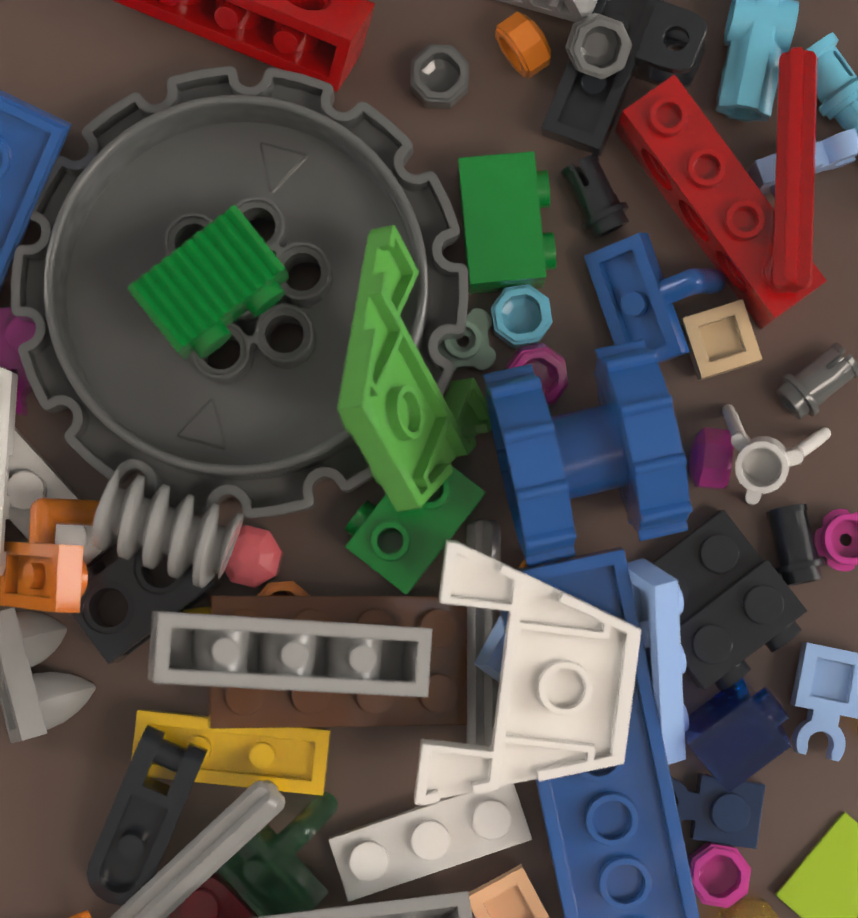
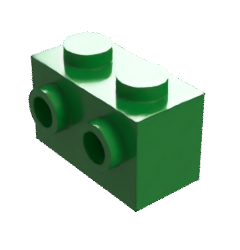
[344,465,486,595]

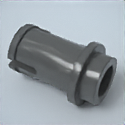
[776,342,858,419]

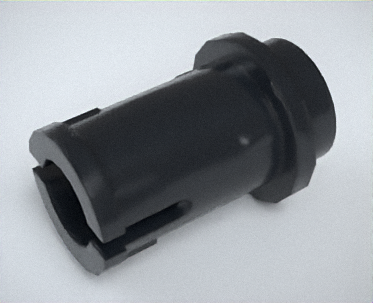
[561,154,629,239]
[766,503,826,586]

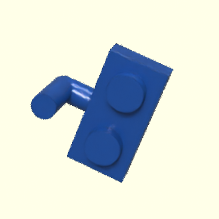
[584,233,726,364]

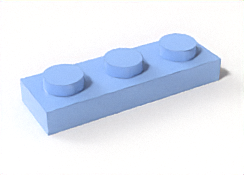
[627,558,689,765]

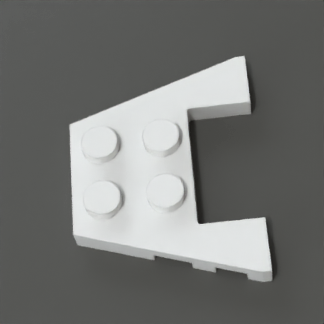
[414,540,641,805]

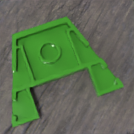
[337,225,491,511]

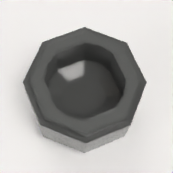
[565,13,632,79]
[410,45,469,109]

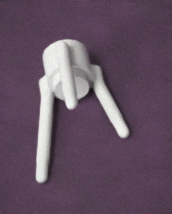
[722,404,831,506]

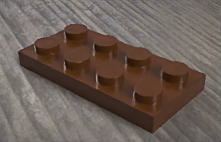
[208,596,467,729]

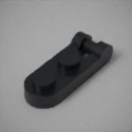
[87,725,208,905]

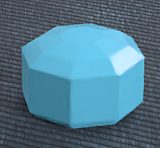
[490,284,553,349]

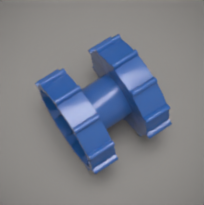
[483,338,692,567]

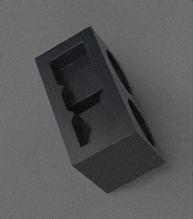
[71,546,220,664]

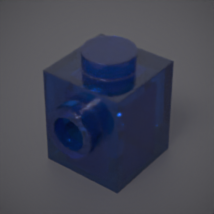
[685,677,792,793]

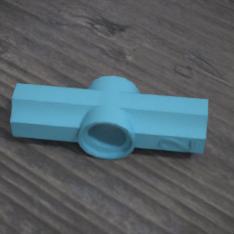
[715,0,799,122]

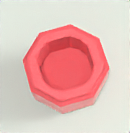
[224,525,284,588]

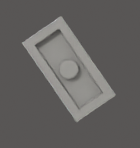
[0,607,96,743]

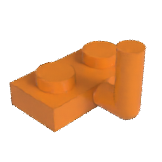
[0,498,100,613]

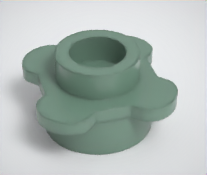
[438,308,496,372]

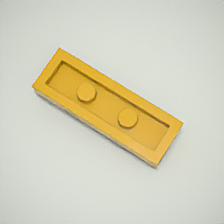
[131,709,331,796]

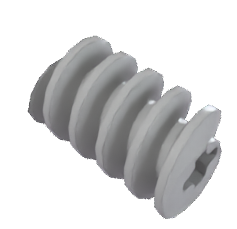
[92,467,244,588]

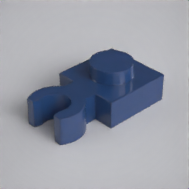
[671,773,766,849]

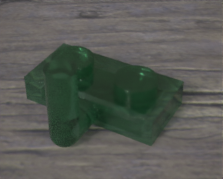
[217,792,338,917]

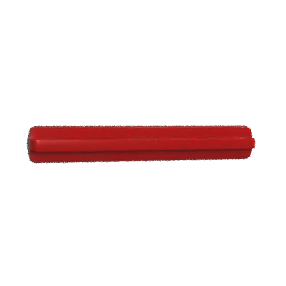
[772,47,818,293]

